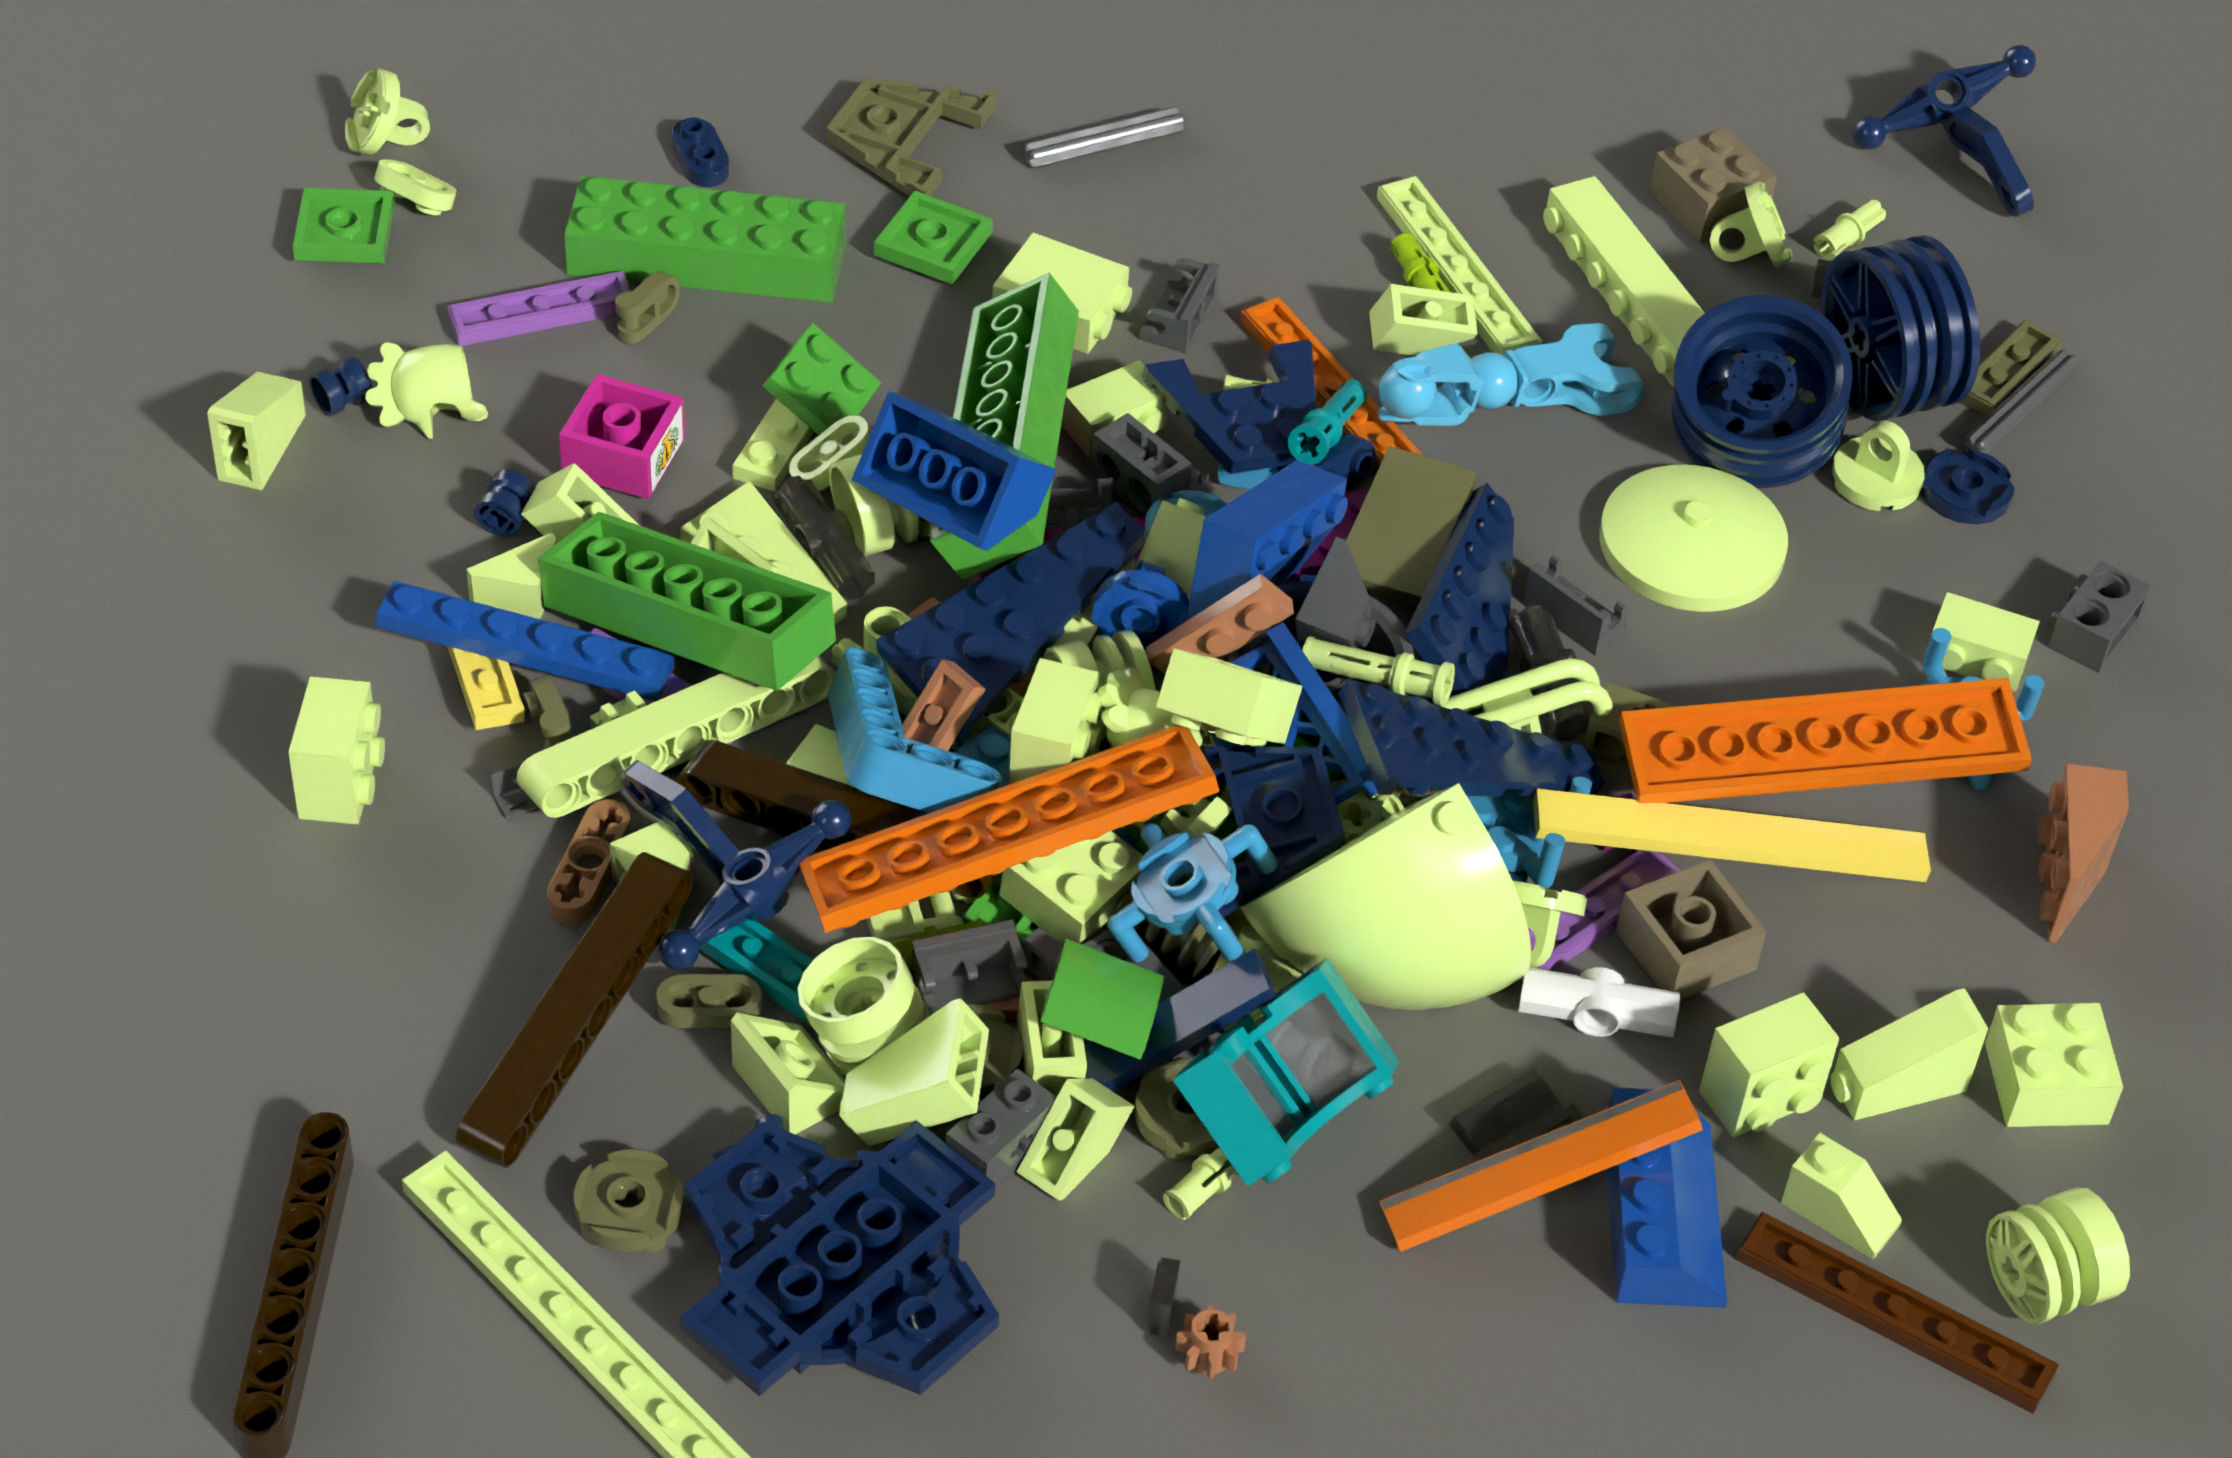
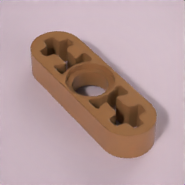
[547,799,632,925]

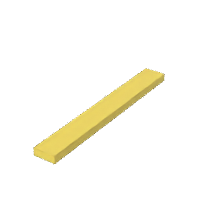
[1533,788,1931,882]

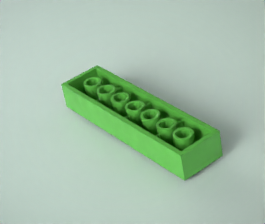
[930,272,1079,580]

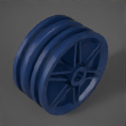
[1820,235,1980,422]
[1672,295,1852,488]

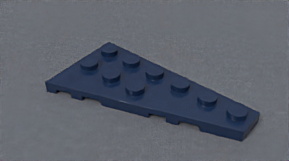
[1404,483,1514,716]
[876,502,1145,747]
[1338,679,1605,797]

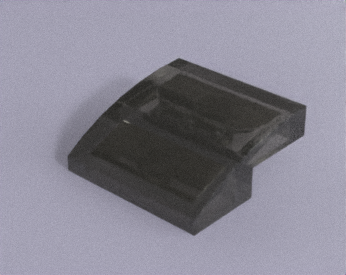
[1449,1068,1584,1161]

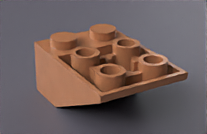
[2037,763,2129,943]

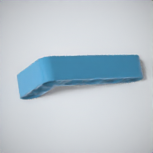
[827,648,1002,813]

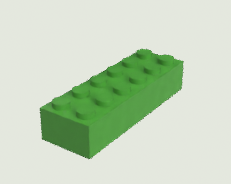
[564,176,846,303]
[537,512,836,691]

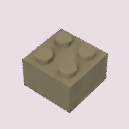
[1649,127,1778,243]
[1616,859,1767,1000]

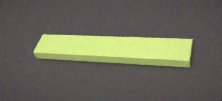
[1377,176,1542,355]

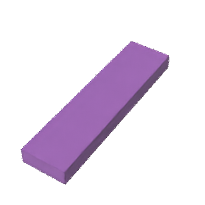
[447,271,631,346]
[1528,850,1681,971]

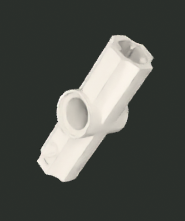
[1518,967,1680,1038]

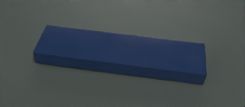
[1085,949,1278,1092]

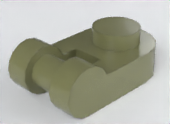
[615,271,681,344]
[522,675,573,749]

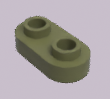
[656,974,762,1029]

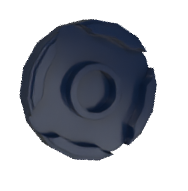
[1921,449,2015,525]

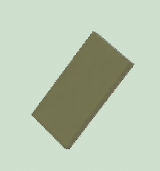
[1346,446,1478,607]

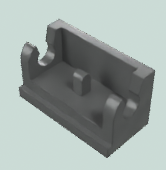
[1139,258,1219,353]
[1523,554,1628,656]
[911,919,1027,1015]

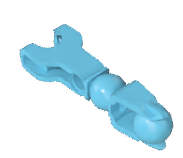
[1377,323,1646,426]

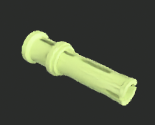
[1302,636,1455,707]

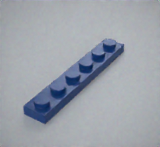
[376,581,674,701]

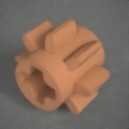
[1175,1305,1246,1379]

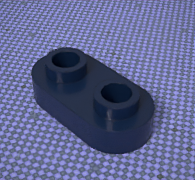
[672,117,729,187]
[1309,434,1376,491]

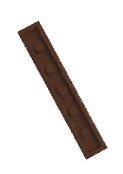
[1735,1212,2060,1414]

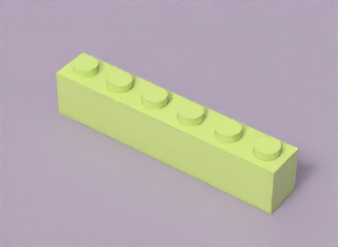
[1543,176,1705,386]

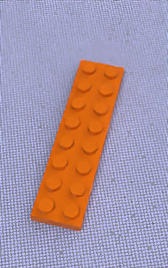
[1619,678,2032,803]
[799,725,1220,933]

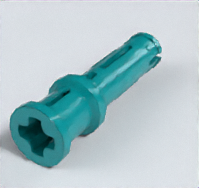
[1288,379,1367,465]

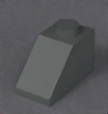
[1295,537,1376,648]

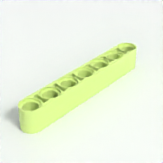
[516,656,836,818]

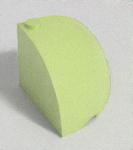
[1240,783,1531,1010]

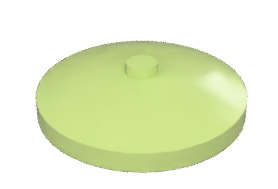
[1599,465,1788,612]

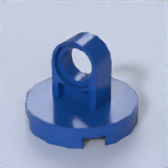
[1091,560,1189,655]

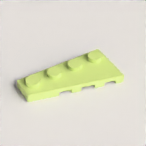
[680,481,847,625]

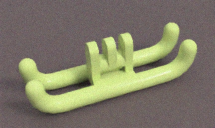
[1433,658,1613,733]

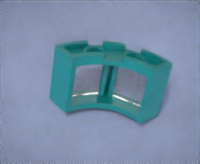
[1173,958,1400,1187]

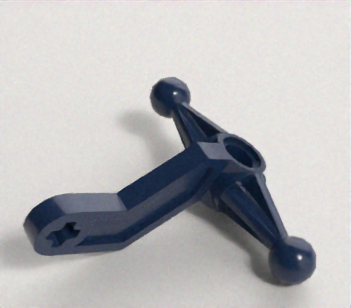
[1853,45,2036,217]
[619,760,851,970]

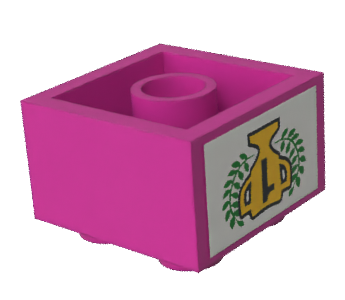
[559,374,685,499]

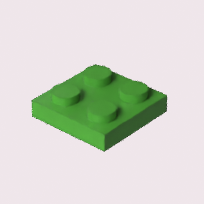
[293,187,395,264]
[874,191,993,285]
[762,322,882,435]

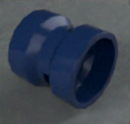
[309,356,373,417]
[474,470,535,536]

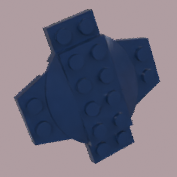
[680,1121,999,1396]

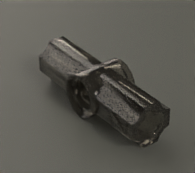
[774,475,875,601]
[1509,605,1590,742]

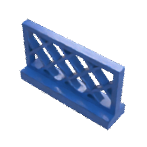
[1208,622,1378,805]

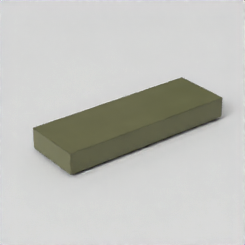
[1959,320,2063,417]

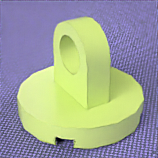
[345,68,430,156]
[1710,181,1793,267]
[1831,420,1925,511]
[1513,881,1587,968]

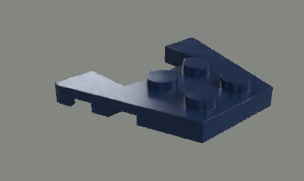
[1142,340,1316,474]
[1202,746,1347,917]

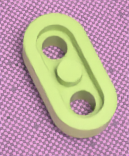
[374,159,457,215]
[789,415,872,492]

